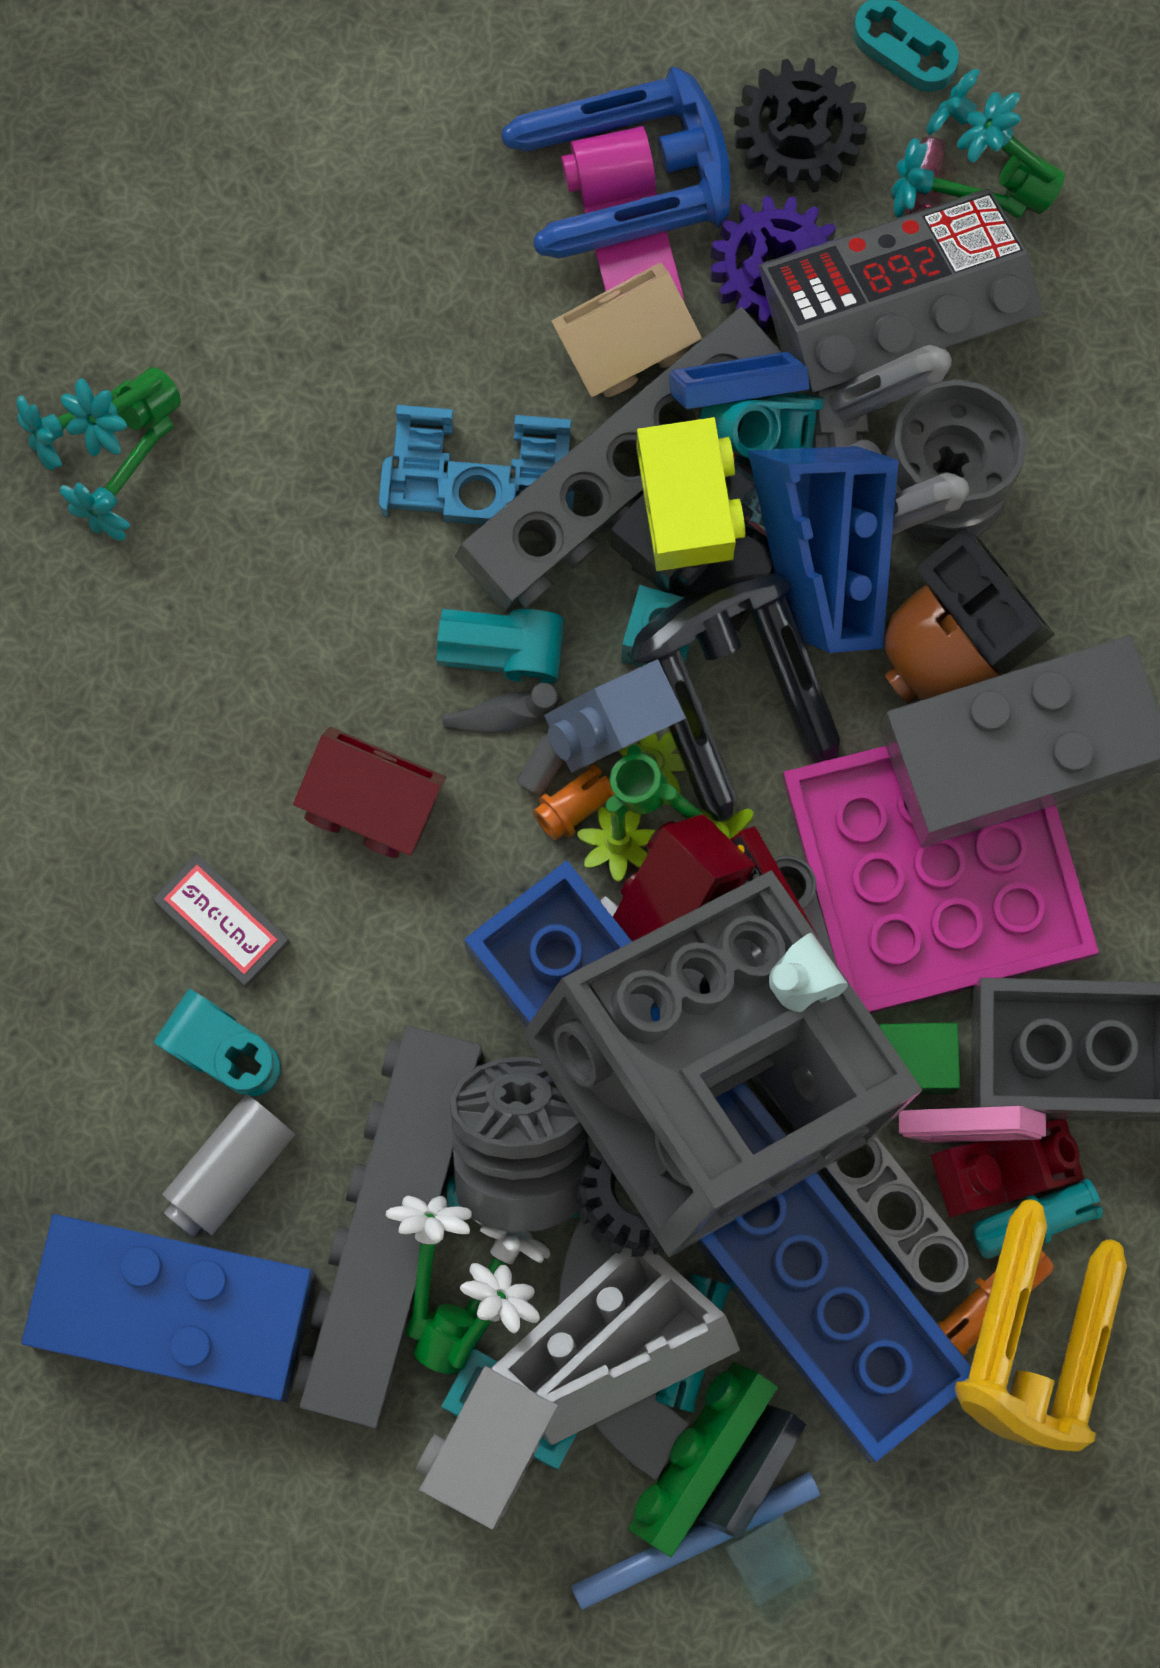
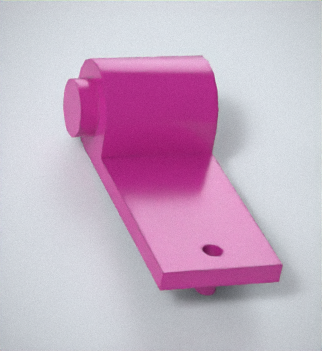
[561,126,684,301]

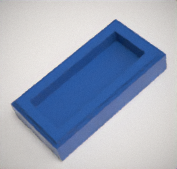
[669,351,809,409]

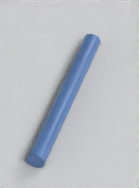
[571,1472,821,1610]

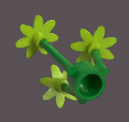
[577,731,754,882]

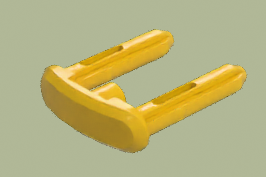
[954,1199,1127,1451]

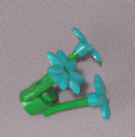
[890,69,1065,219]
[16,367,181,541]

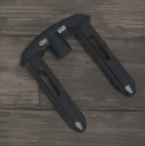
[630,573,840,822]

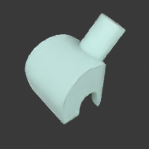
[769,932,848,1012]

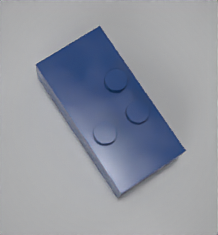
[21,1214,316,1403]

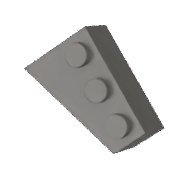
[491,1248,740,1445]
[415,1366,558,1530]

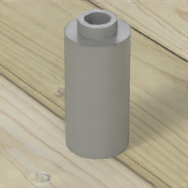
[162,1094,296,1238]

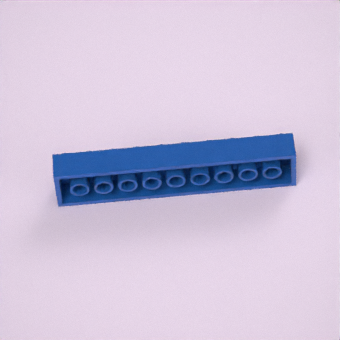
[464,860,971,1463]

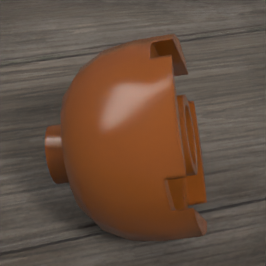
[884,584,1001,704]

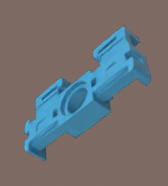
[379,405,575,525]

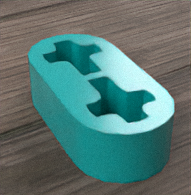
[853,0,959,92]

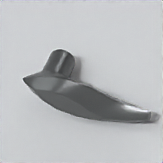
[442,683,562,732]

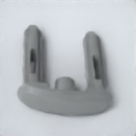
[813,345,969,534]

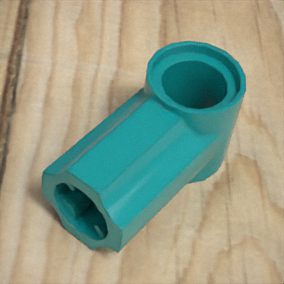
[436,609,565,685]

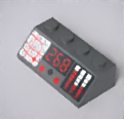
[758,189,1043,392]

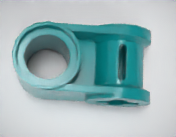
[700,392,825,458]
[153,988,281,1097]

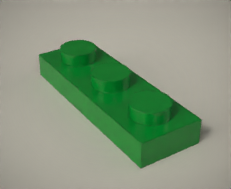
[628,1361,778,1558]

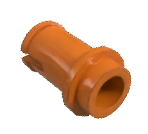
[533,764,614,841]

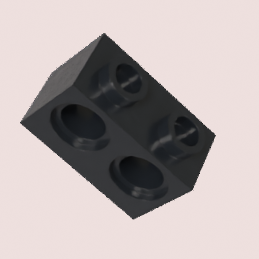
[915,528,1055,674]

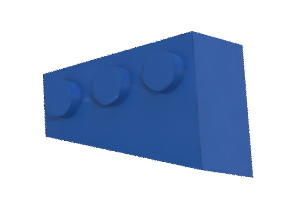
[748,446,898,653]

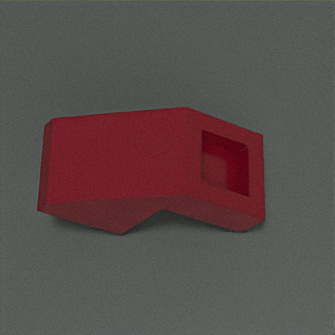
[930,1119,1085,1218]

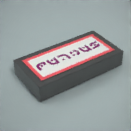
[152,854,291,989]

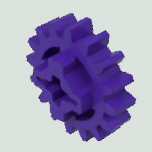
[710,196,836,331]

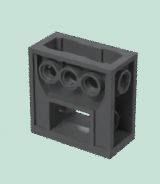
[522,870,922,1257]

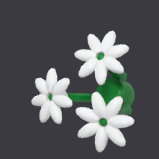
[386,1196,550,1374]

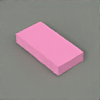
[899,1106,1046,1143]

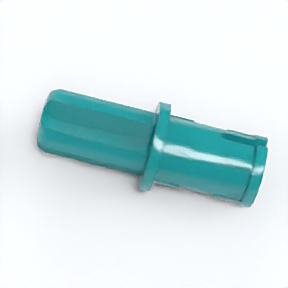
[972,1178,1103,1259]

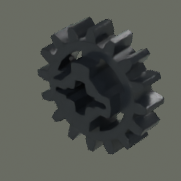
[734,58,867,193]

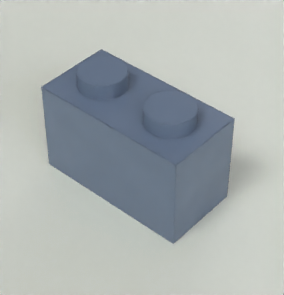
[544,659,686,773]

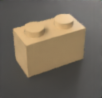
[551,262,703,398]

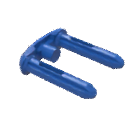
[501,67,730,259]

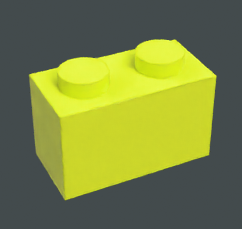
[636,417,745,571]

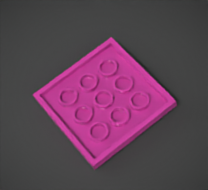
[782,746,1099,1014]

